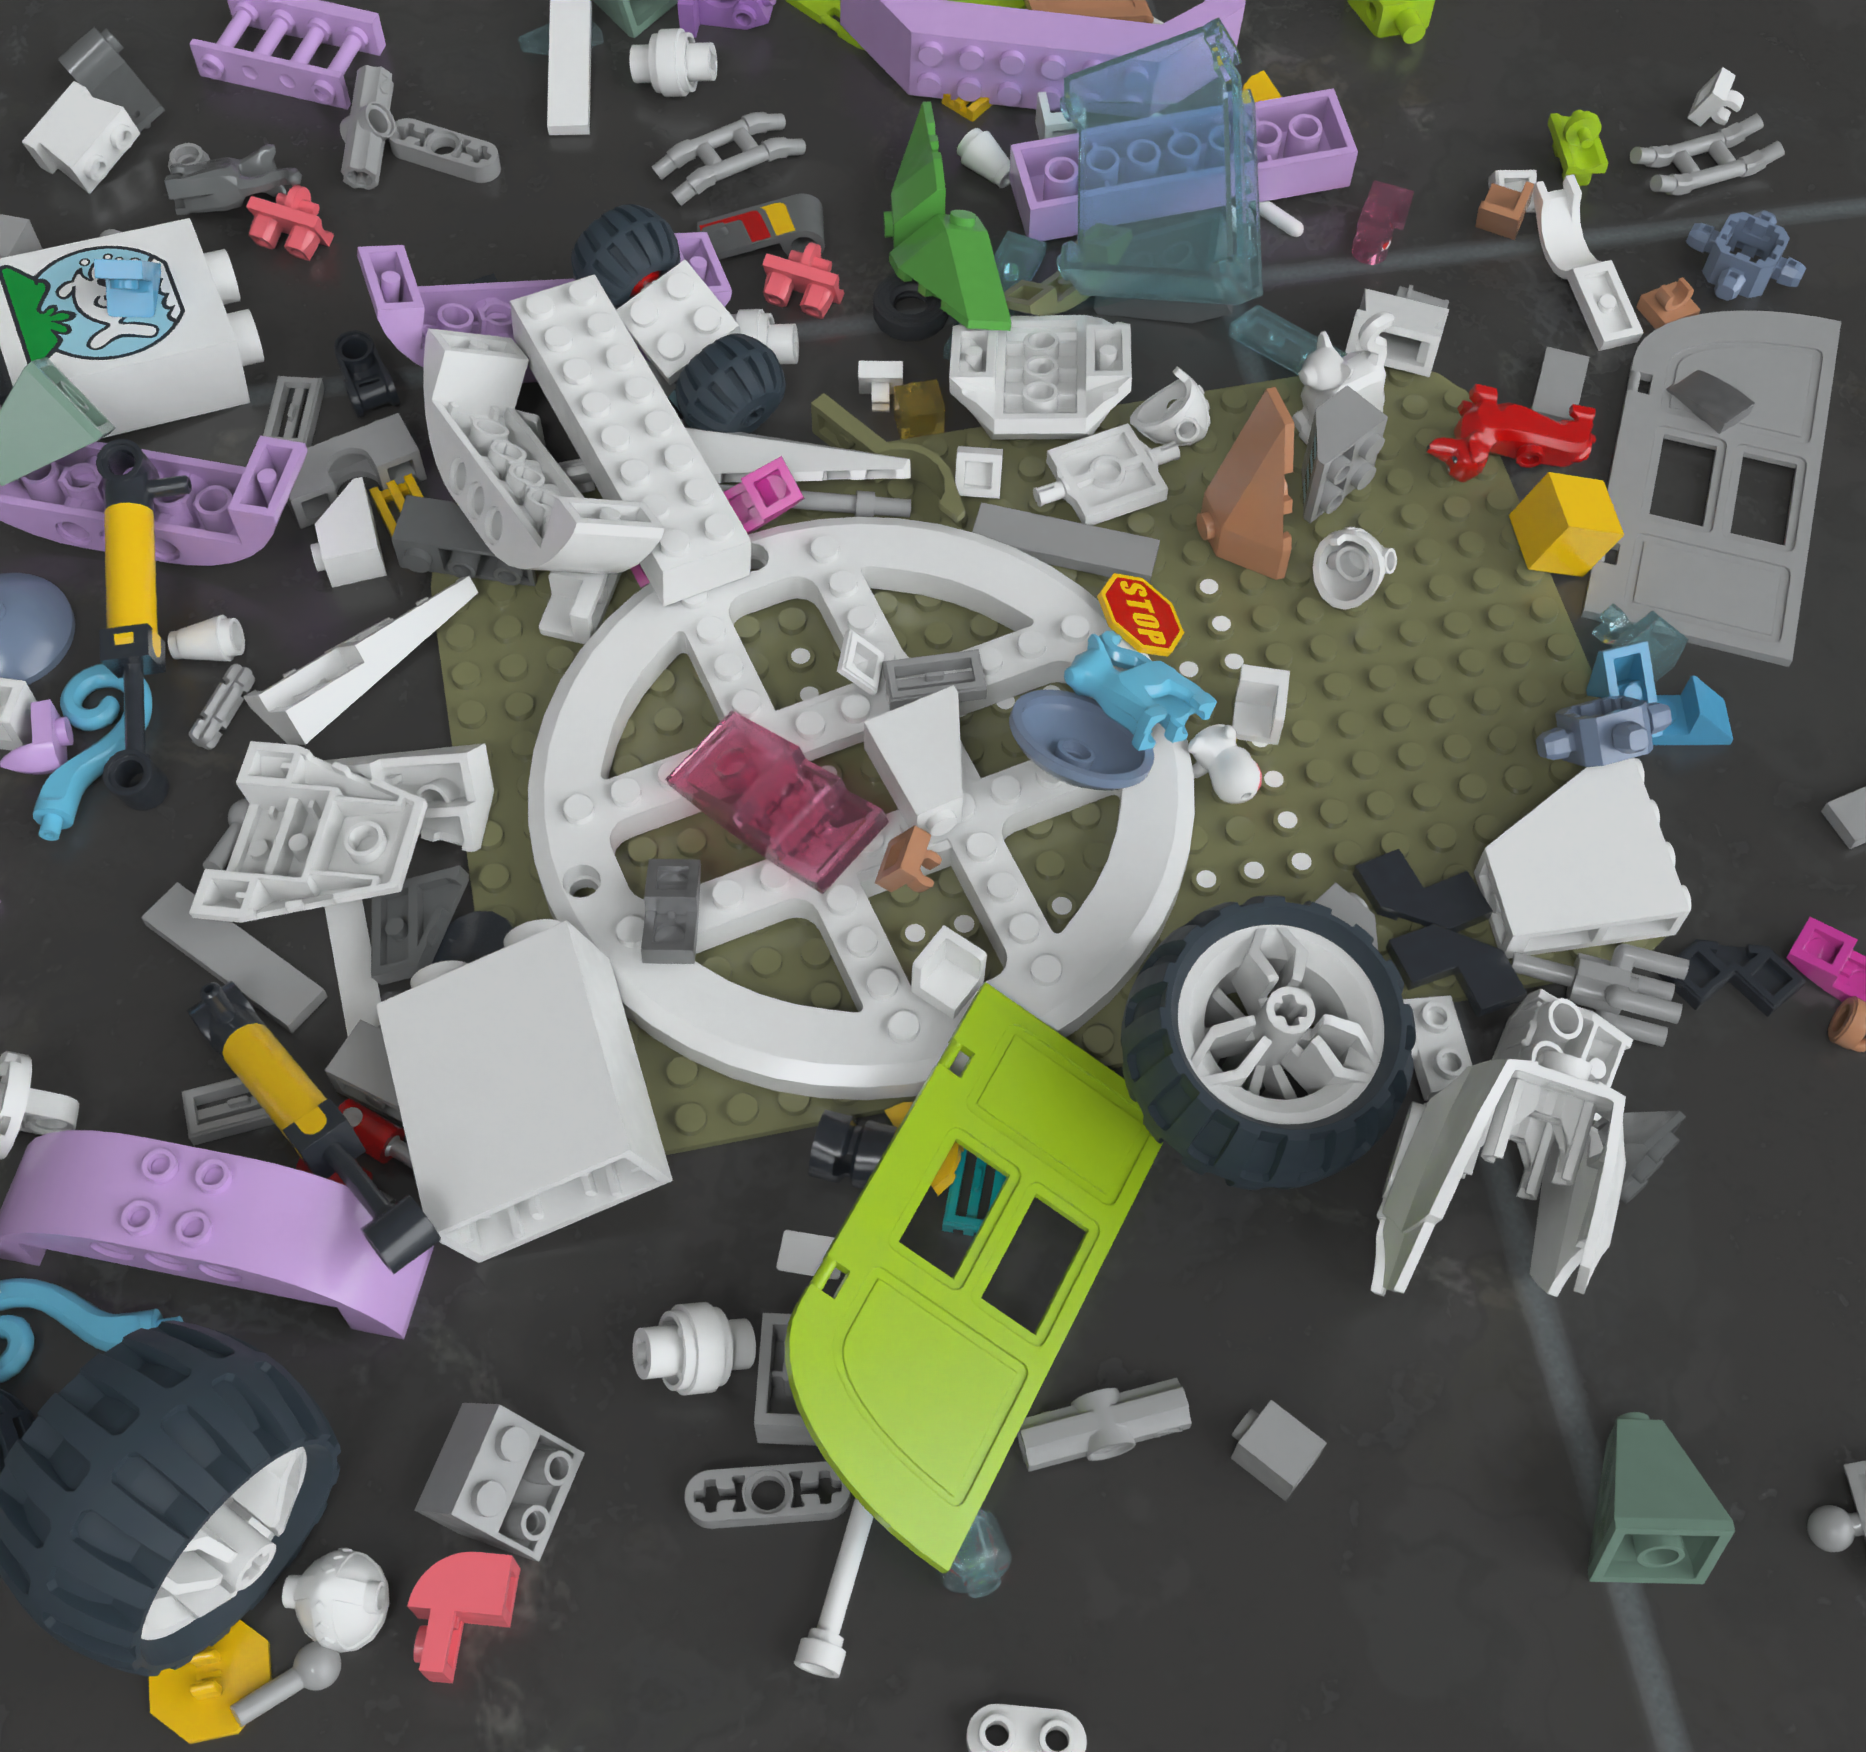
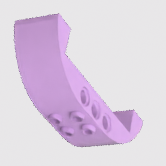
[357,232,732,383]
[0,405,308,566]
[0,1130,434,1340]

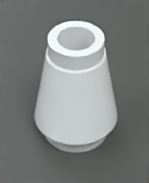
[957,128,1010,188]
[168,615,245,661]

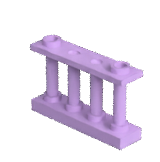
[189,0,386,110]

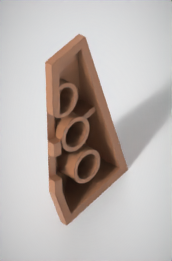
[1196,387,1294,580]

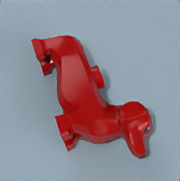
[1426,384,1596,483]

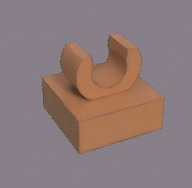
[1636,277,1701,330]
[875,825,942,892]

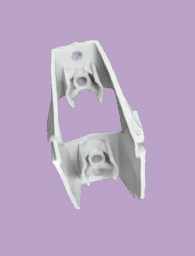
[1371,1051,1626,1297]

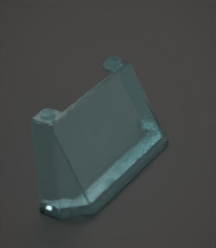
[1057,17,1263,305]

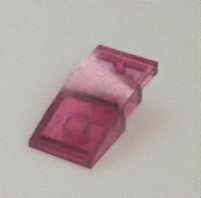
[665,710,889,894]

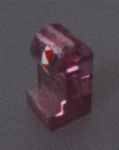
[1351,180,1414,265]

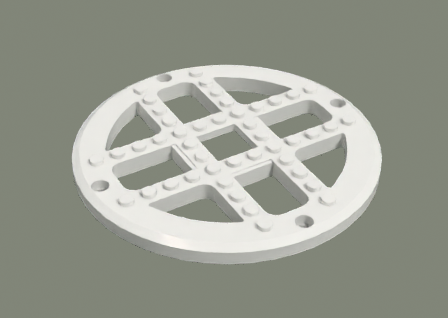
[528,517,1195,1100]

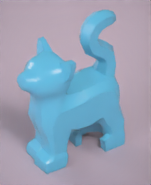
[1064,631,1217,751]

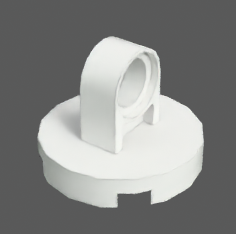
[0,1051,79,1160]

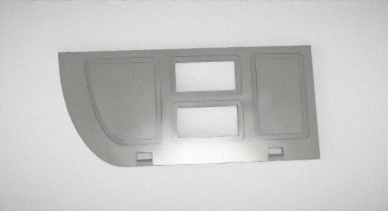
[1581,310,1841,667]

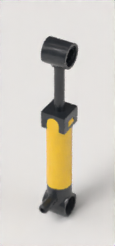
[96,439,192,811]
[186,981,441,1275]

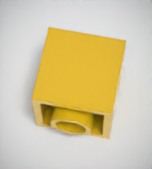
[1509,472,1624,577]

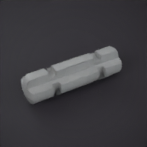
[189,664,255,750]

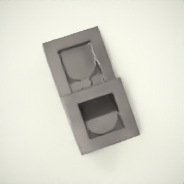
[1666,370,1755,434]
[641,859,701,964]

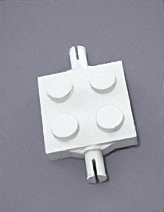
[1033,423,1180,525]

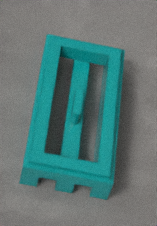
[942,1148,1006,1236]

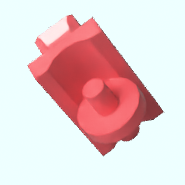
[246,185,334,261]
[762,242,844,319]

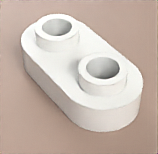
[966,1704,1087,1752]

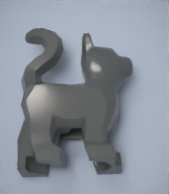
[164,144,302,215]

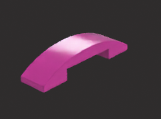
[630,456,805,588]
[1787,917,1866,1002]

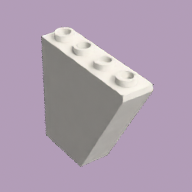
[1474,757,1691,959]

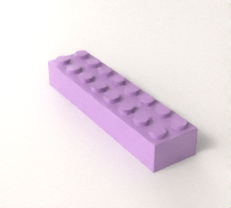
[1009,88,1358,244]

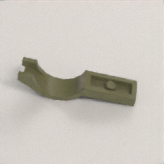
[811,393,965,530]

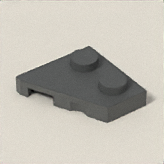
[371,865,469,985]

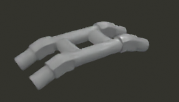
[652,112,806,206]
[1630,113,1785,196]

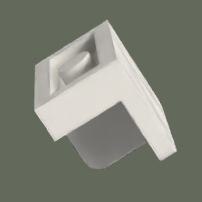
[539,571,622,644]

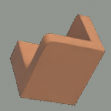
[1475,181,1534,240]

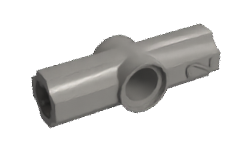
[340,65,396,190]
[1017,1378,1192,1472]

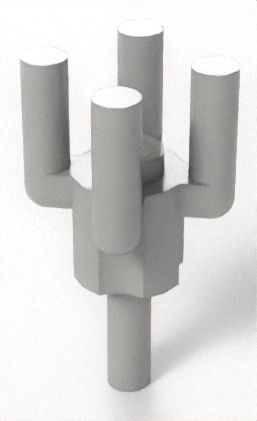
[1511,944,1689,1047]

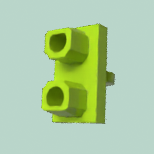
[1547,110,1609,186]

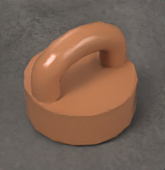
[1828,996,1866,1052]

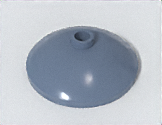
[0,573,75,685]
[1009,689,1154,791]

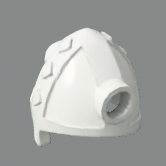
[1130,366,1211,446]
[1313,527,1397,610]
[282,1548,389,1653]

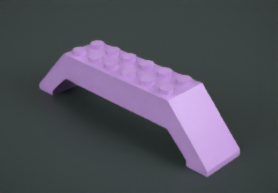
[840,0,1245,121]

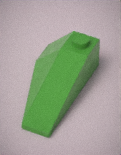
[883,101,946,249]
[889,210,1012,331]

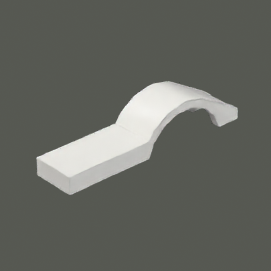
[1533,174,1644,351]

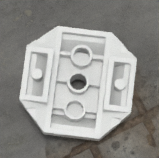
[949,315,1132,440]

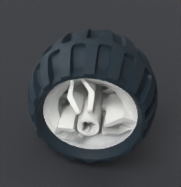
[1120,895,1416,1190]
[0,1320,341,1676]

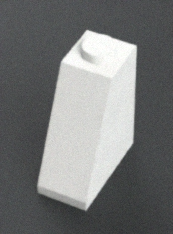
[864,685,963,836]

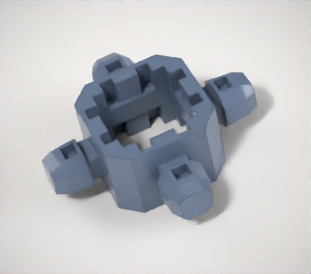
[1686,210,1806,301]
[1536,695,1672,767]

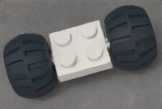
[571,204,786,433]

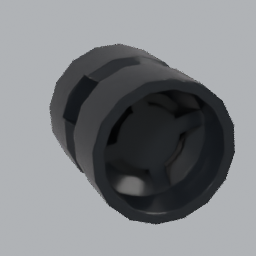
[808,1109,899,1189]

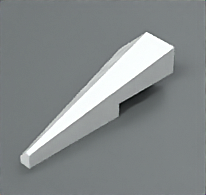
[686,427,911,483]
[243,576,479,745]
[324,743,494,852]

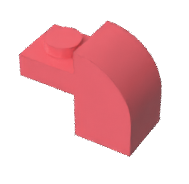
[407,1552,521,1684]

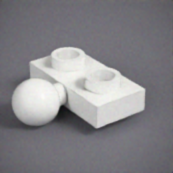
[1403,995,1473,1101]

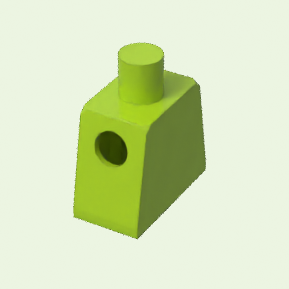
[1347,0,1435,44]

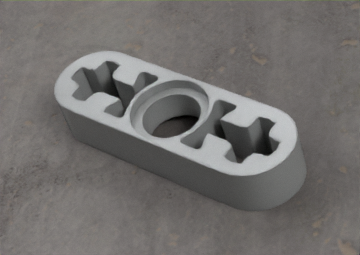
[389,118,501,183]
[685,1462,851,1529]

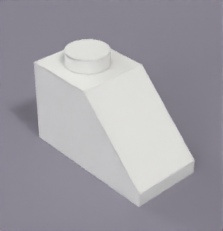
[311,477,387,588]

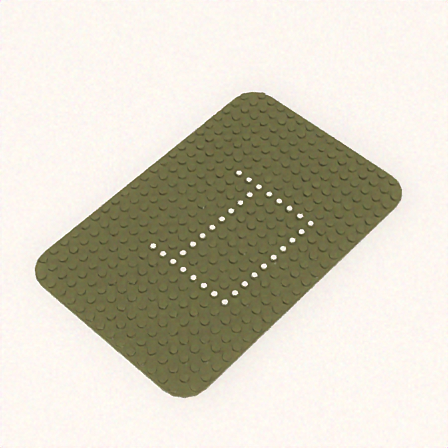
[431,366,1667,1155]

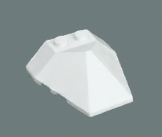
[189,741,428,923]

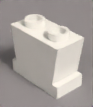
[22,81,141,194]
[1344,288,1449,377]

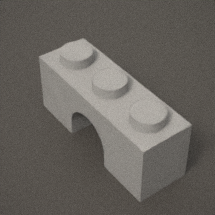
[287,413,427,529]

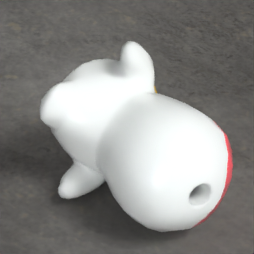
[1188,724,1262,804]

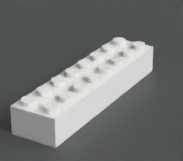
[510,274,751,606]

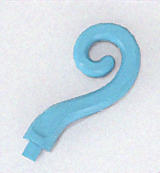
[33,663,152,841]
[0,1278,183,1383]

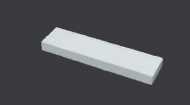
[547,0,592,135]

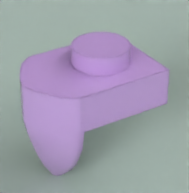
[0,699,74,775]

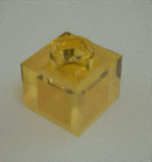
[894,379,945,440]

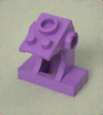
[677,0,777,38]

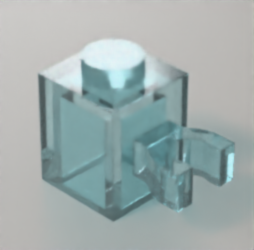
[1592,603,1689,683]

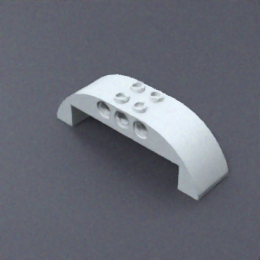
[423,328,665,574]

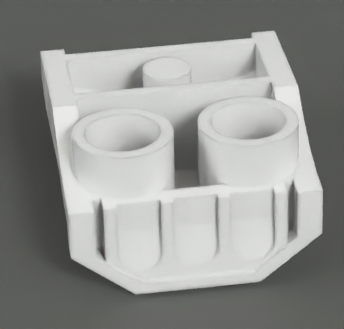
[1492,989,1633,1125]

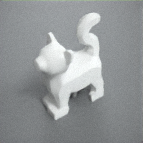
[1292,311,1395,445]

